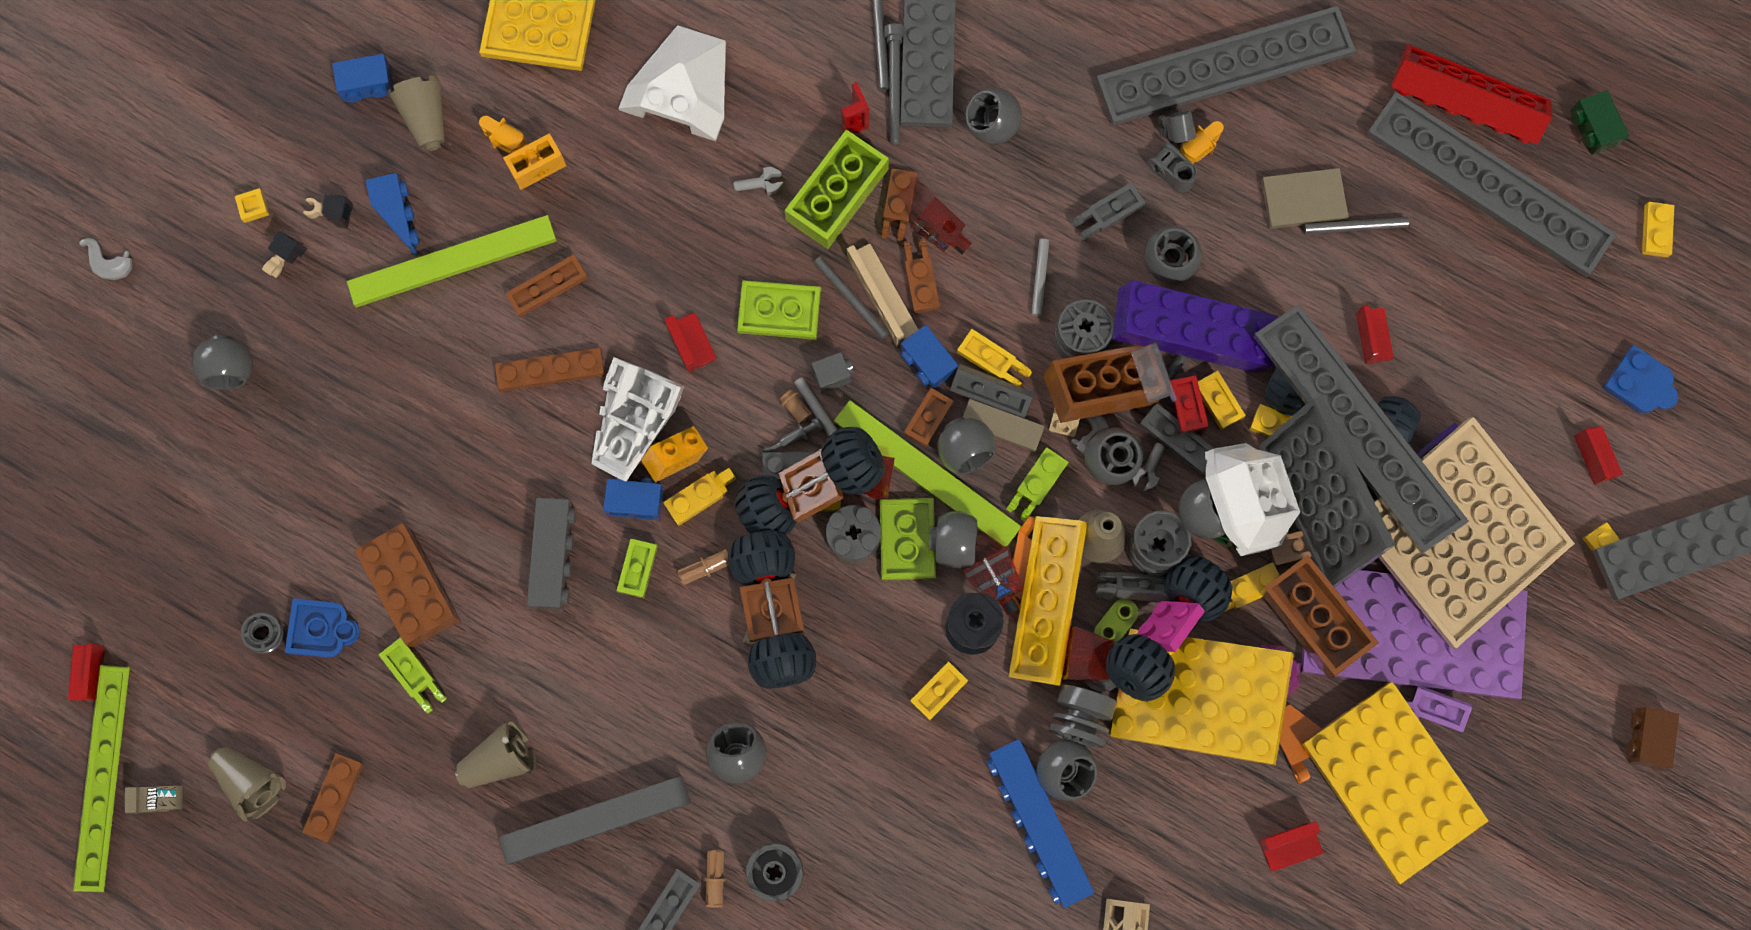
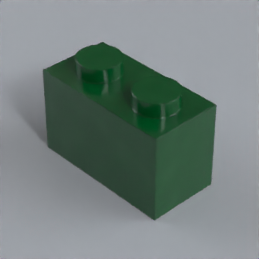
[1570,90,1630,155]

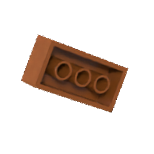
[1043,345,1167,423]
[354,523,461,648]
[1260,555,1379,680]

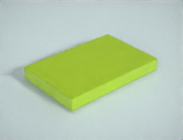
[737,280,821,340]
[880,498,936,580]

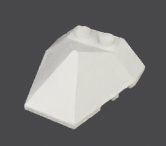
[619,25,726,141]
[591,357,684,481]

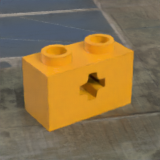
[503,133,566,190]
[641,426,708,482]

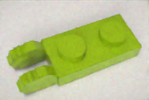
[1006,447,1069,522]
[379,637,446,713]

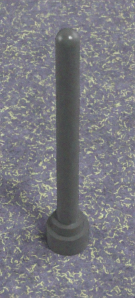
[884,24,905,145]

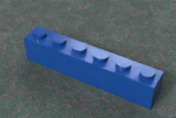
[986,739,1095,908]

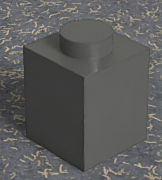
[811,352,854,394]

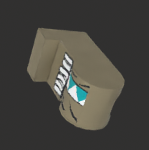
[125,786,183,814]

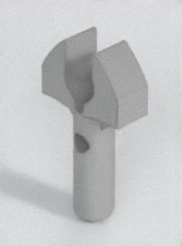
[733,167,783,196]
[1131,443,1165,492]

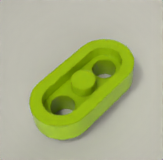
[1093,599,1138,648]

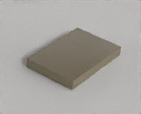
[1261,168,1349,229]

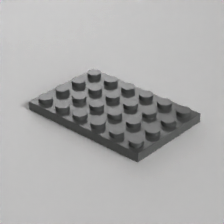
[1259,396,1395,588]

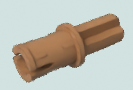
[678,549,728,585]
[704,850,726,908]

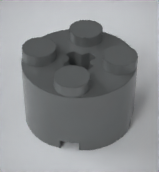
[826,505,881,564]
[746,844,804,902]

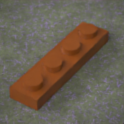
[495,348,605,392]

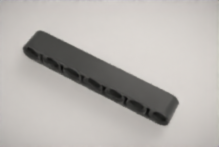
[499,776,691,865]

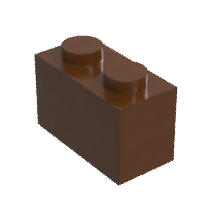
[1627,707,1679,770]

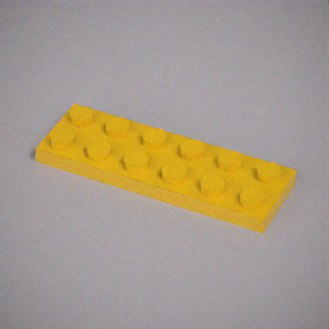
[1009,516,1087,686]

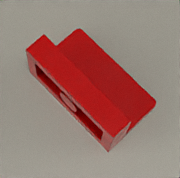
[841,82,869,134]
[1356,305,1394,364]
[664,313,716,372]
[1169,375,1209,434]
[1574,425,1623,485]
[68,643,105,701]
[1259,821,1323,871]

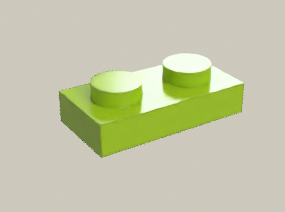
[617,539,658,599]

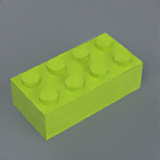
[785,130,889,250]

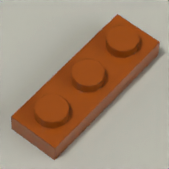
[505,254,588,318]
[302,753,364,843]

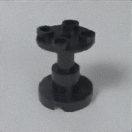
[945,593,1004,656]

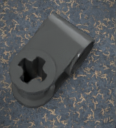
[1158,109,1197,143]
[1147,143,1197,193]

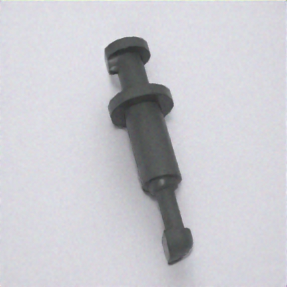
[762,418,823,453]

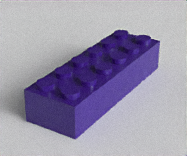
[1113,280,1278,373]

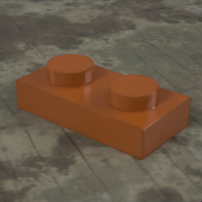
[904,388,954,448]

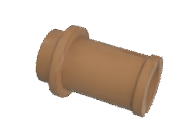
[779,390,812,424]

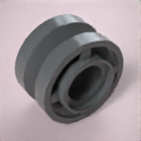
[241,613,284,654]

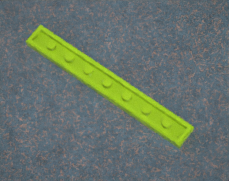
[347,215,557,308]
[834,400,1022,549]
[73,665,130,892]

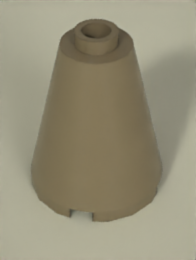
[388,75,445,152]
[1079,510,1127,563]
[455,721,537,788]
[208,747,286,821]

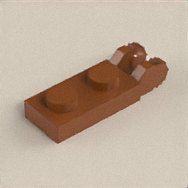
[881,169,917,241]
[903,238,940,314]

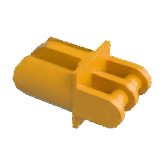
[479,116,527,154]
[1179,121,1224,164]

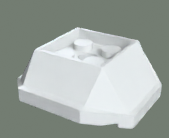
[1205,443,1300,556]

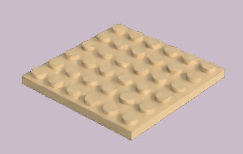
[1374,417,1575,649]

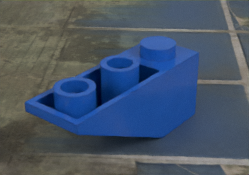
[366,173,420,255]

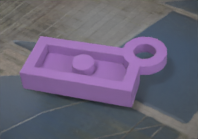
[1406,685,1473,732]

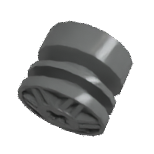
[1053,299,1114,359]
[1128,511,1191,577]
[1049,685,1117,748]

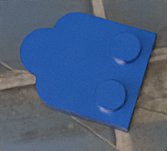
[1602,345,1678,414]
[285,599,360,658]

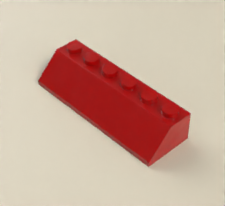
[1391,44,1552,145]

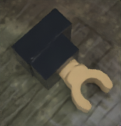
[303,194,353,228]
[262,231,307,278]

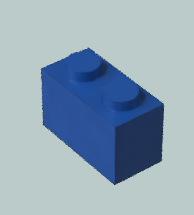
[332,54,394,103]
[900,325,959,389]
[603,477,664,521]

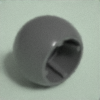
[966,87,1022,145]
[1144,226,1202,284]
[191,335,253,389]
[937,418,996,475]
[1084,427,1143,485]
[1179,479,1226,539]
[929,511,978,570]
[706,722,767,784]
[1036,740,1098,801]

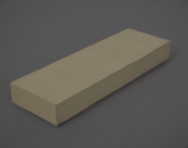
[963,399,1045,452]

